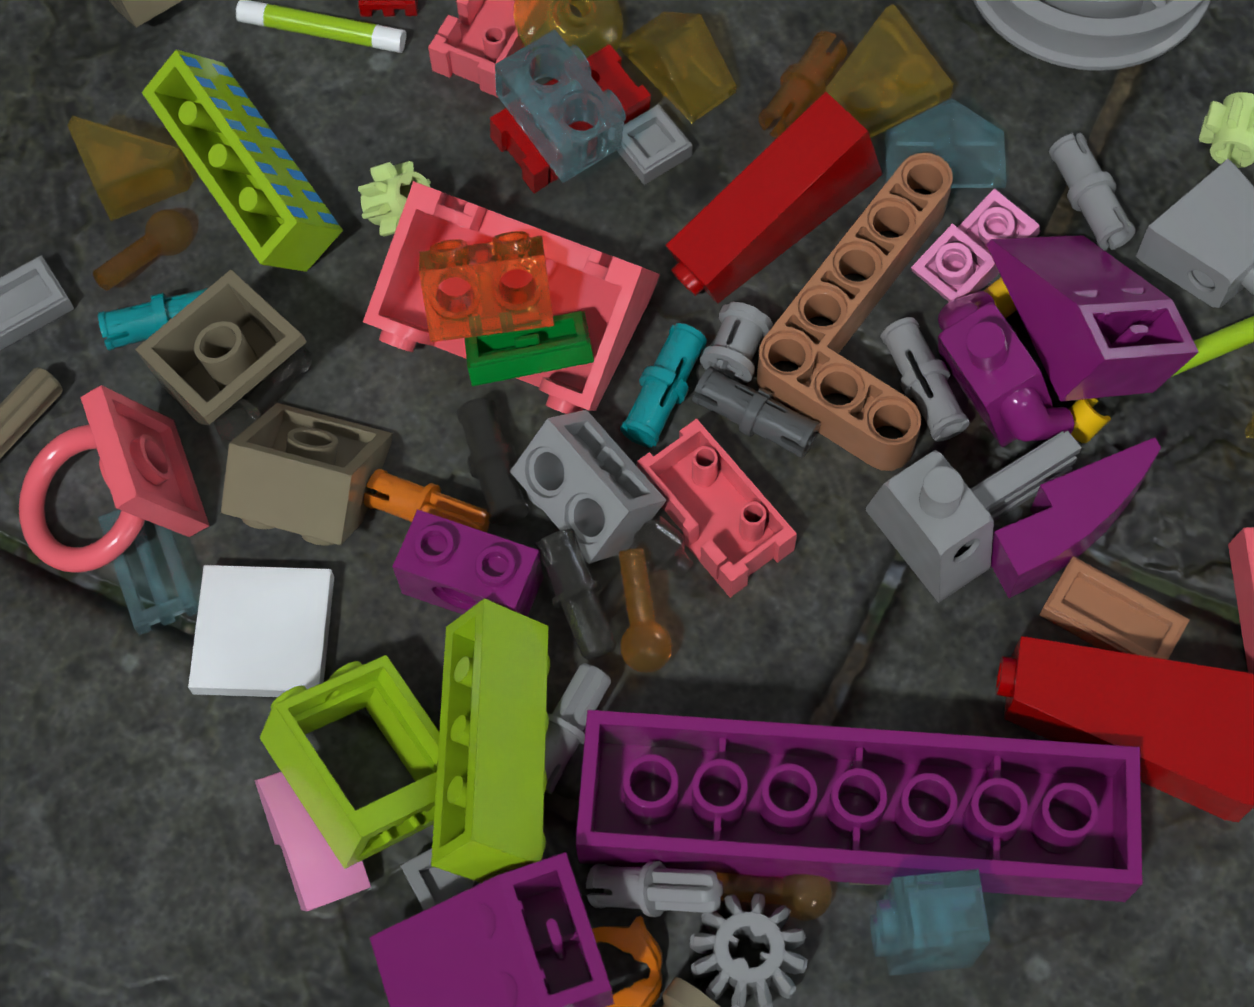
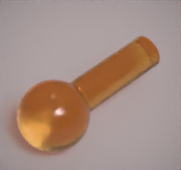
[93,209,193,291]
[618,548,672,673]
[715,872,832,921]

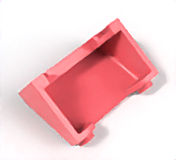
[363,181,660,414]

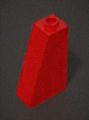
[666,91,882,304]
[995,636,1254,822]

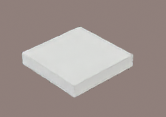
[188,565,334,697]

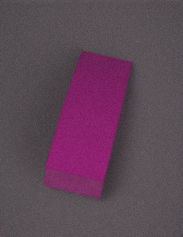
[991,437,1161,598]

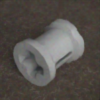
[700,302,773,384]

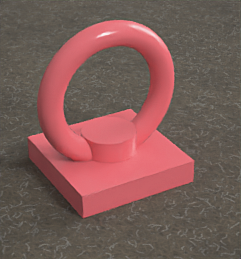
[19,385,210,573]

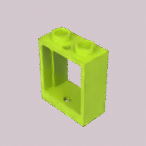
[260,655,439,869]

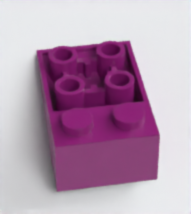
[986,235,1199,401]
[370,852,614,1007]

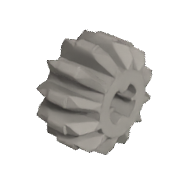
[690,893,808,1007]

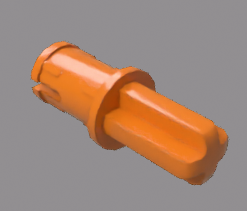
[363,469,490,533]

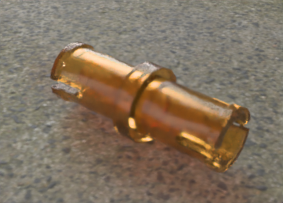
[758,31,847,138]

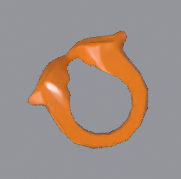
[591,916,663,1007]

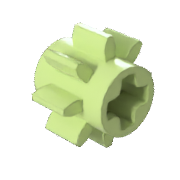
[1199,92,1254,168]
[358,161,431,237]

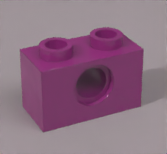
[392,509,543,617]

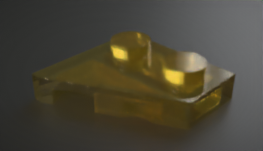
[823,4,954,138]

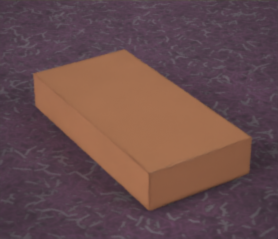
[1039,556,1190,660]

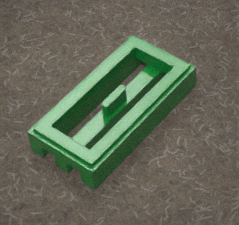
[464,311,594,386]

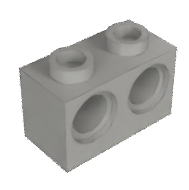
[510,410,666,564]

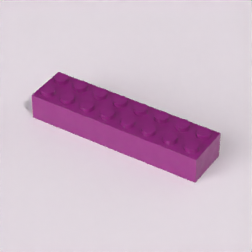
[576,710,1142,902]

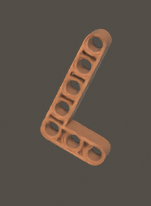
[757,153,952,471]

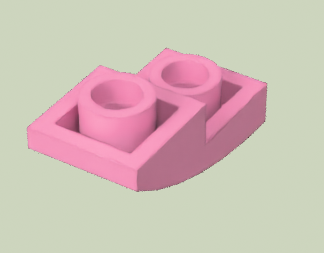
[911,189,1040,302]
[255,771,371,911]

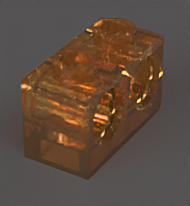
[419,231,554,342]

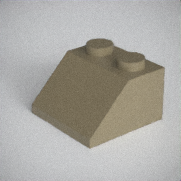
[135,270,307,425]
[221,403,393,546]

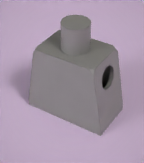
[1136,159,1254,308]
[866,450,994,603]

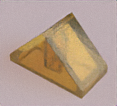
[619,12,737,123]
[67,116,193,221]

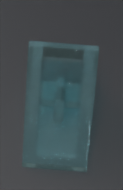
[885,98,1007,188]

